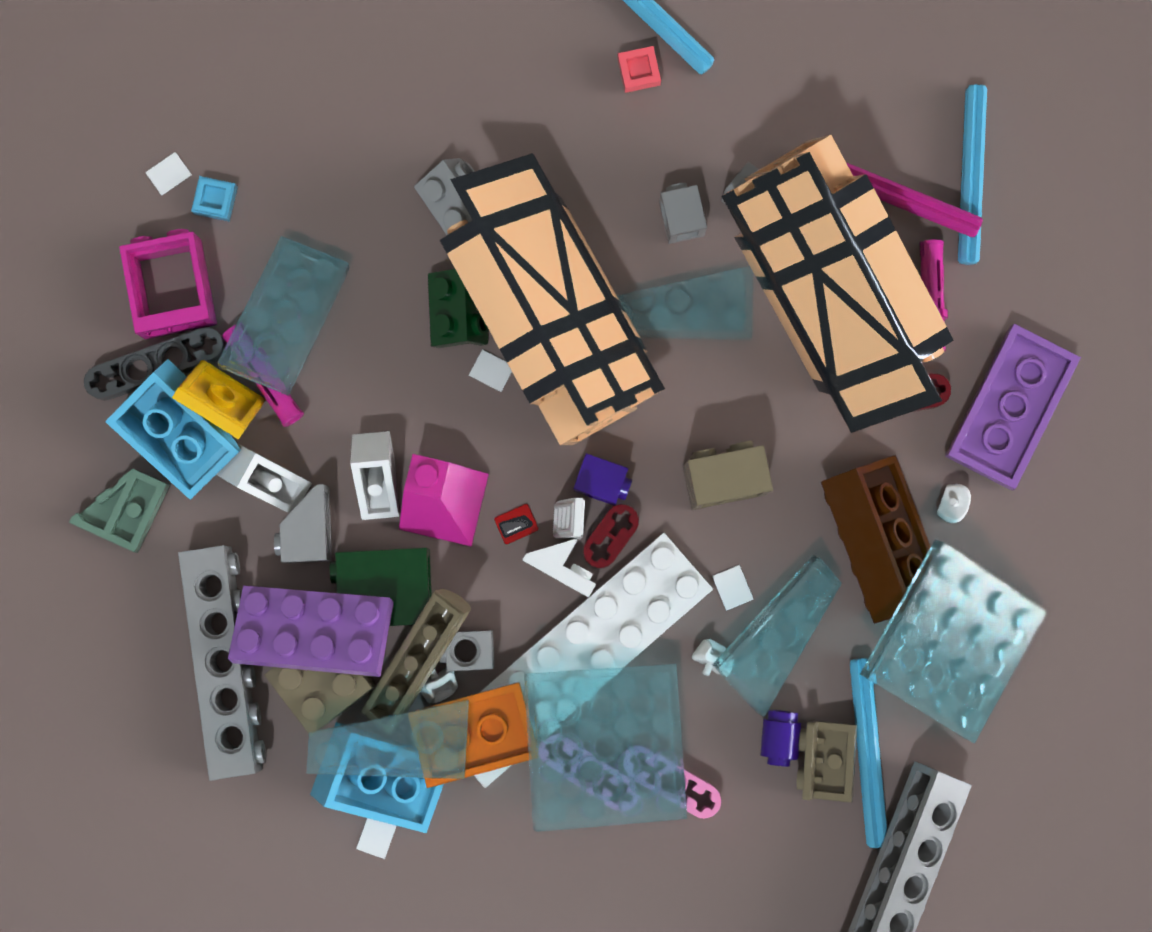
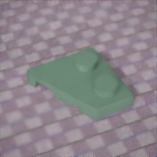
[69,469,170,553]

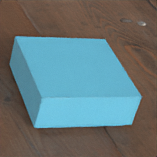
[191,176,238,222]

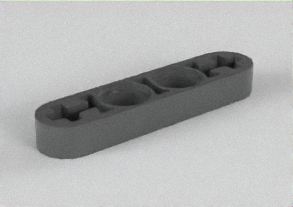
[84,327,227,401]

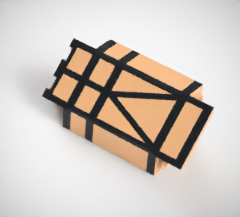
[722,135,954,433]
[440,153,665,445]

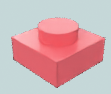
[617,46,661,93]

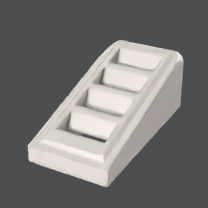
[553,498,585,540]

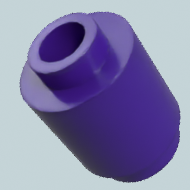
[760,710,801,767]

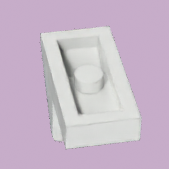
[523,539,596,598]

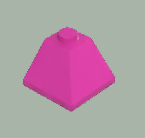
[399,454,489,547]

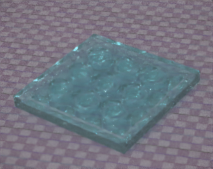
[860,539,1047,744]
[524,664,687,832]

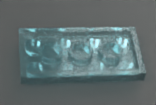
[217,236,350,396]

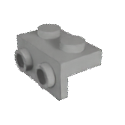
[414,158,475,235]

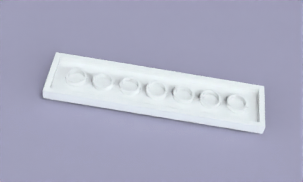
[474,533,713,788]

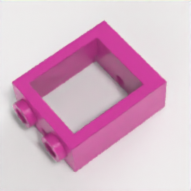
[119,229,217,339]

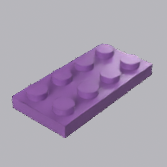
[945,324,1081,490]
[228,585,394,677]

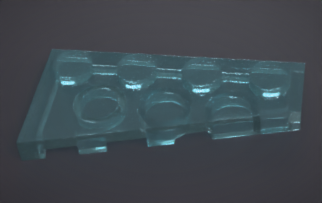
[617,266,753,340]
[712,555,842,717]
[306,699,469,779]

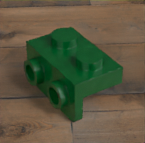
[428,269,489,348]

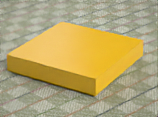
[172,360,266,440]

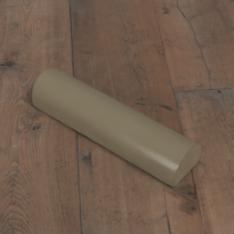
[361,589,471,735]

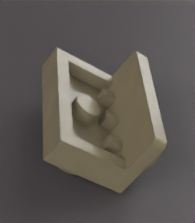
[797,720,857,802]

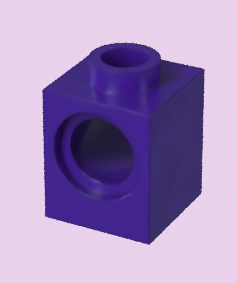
[573,453,633,506]

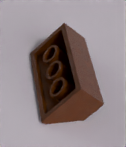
[821,455,949,624]

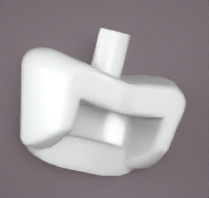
[937,484,971,523]
[692,639,733,676]
[420,668,458,703]

